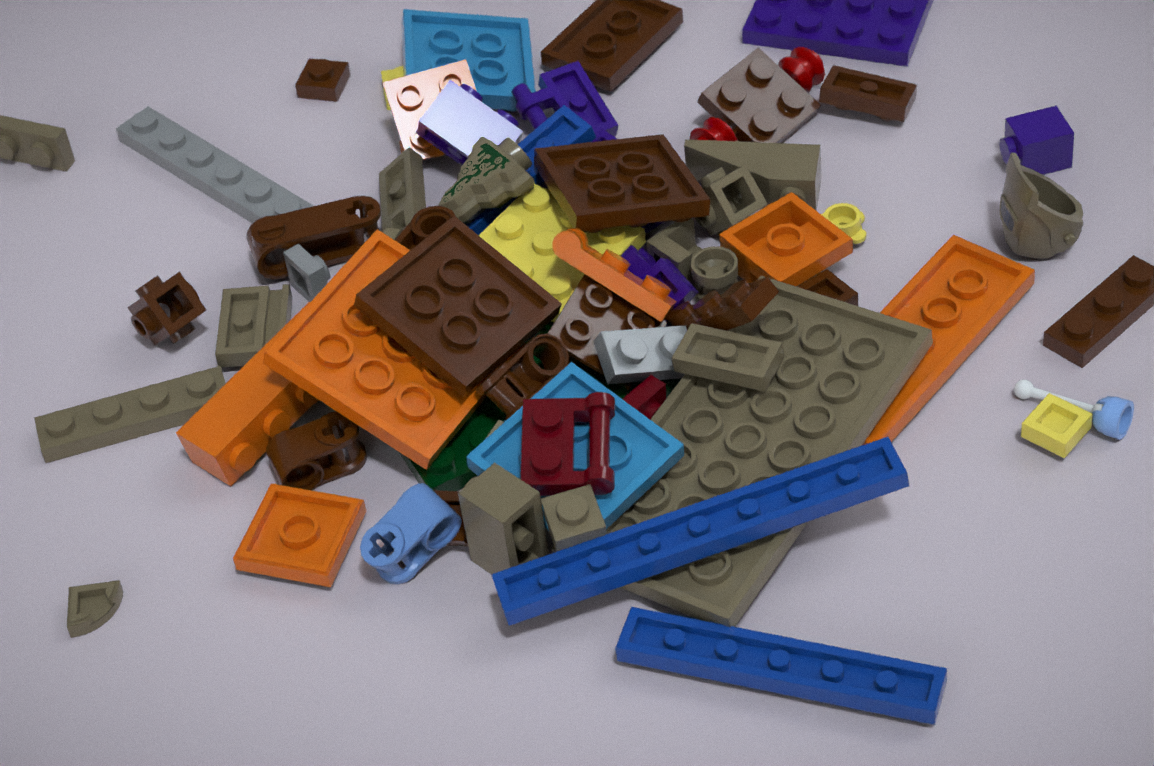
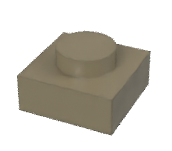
[541,484,607,552]

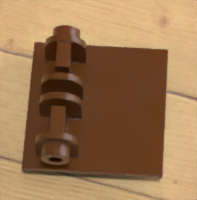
[548,274,667,390]

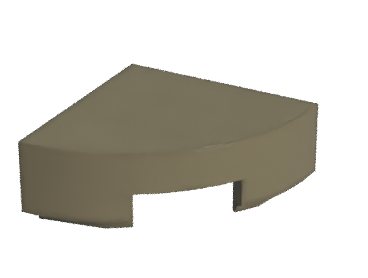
[67,580,124,638]

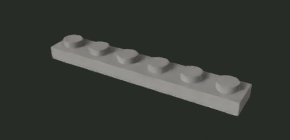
[116,106,314,223]

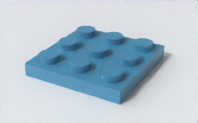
[402,9,535,111]
[466,362,684,531]

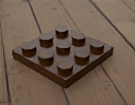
[534,134,711,233]
[354,216,562,397]

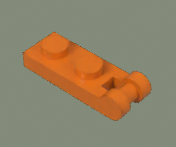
[552,228,677,322]

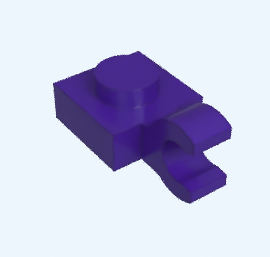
[621,245,698,326]

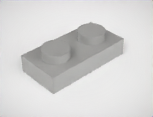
[593,325,687,384]

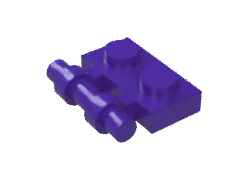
[512,61,619,136]

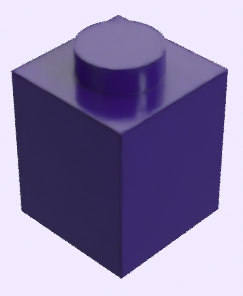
[999,105,1075,175]

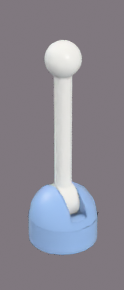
[1014,379,1134,440]

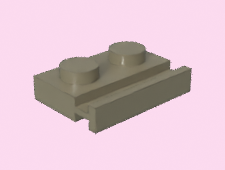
[215,284,293,368]

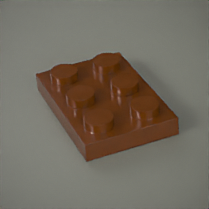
[540,0,683,92]

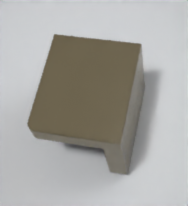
[646,218,701,285]

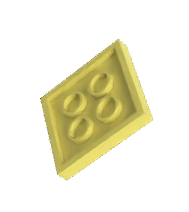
[479,184,646,322]

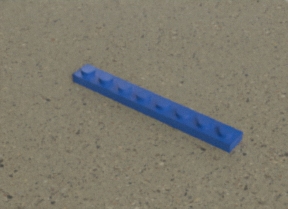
[491,437,909,626]

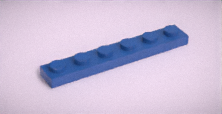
[615,607,947,725]

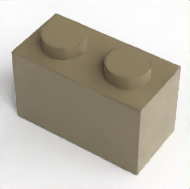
[458,463,549,574]

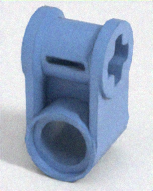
[360,483,462,584]

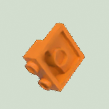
[719,192,853,286]

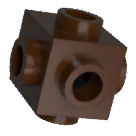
[127,271,207,346]

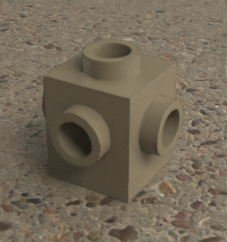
[694,164,768,236]

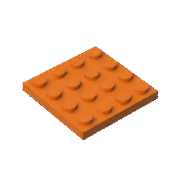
[263,229,535,470]

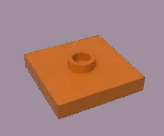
[233,483,366,587]

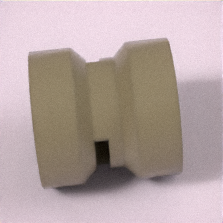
[691,246,738,304]

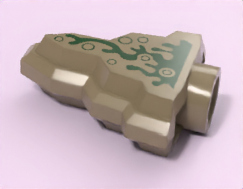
[438,137,535,225]

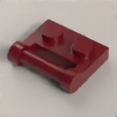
[521,392,615,496]

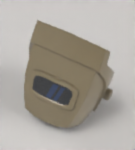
[999,152,1083,259]

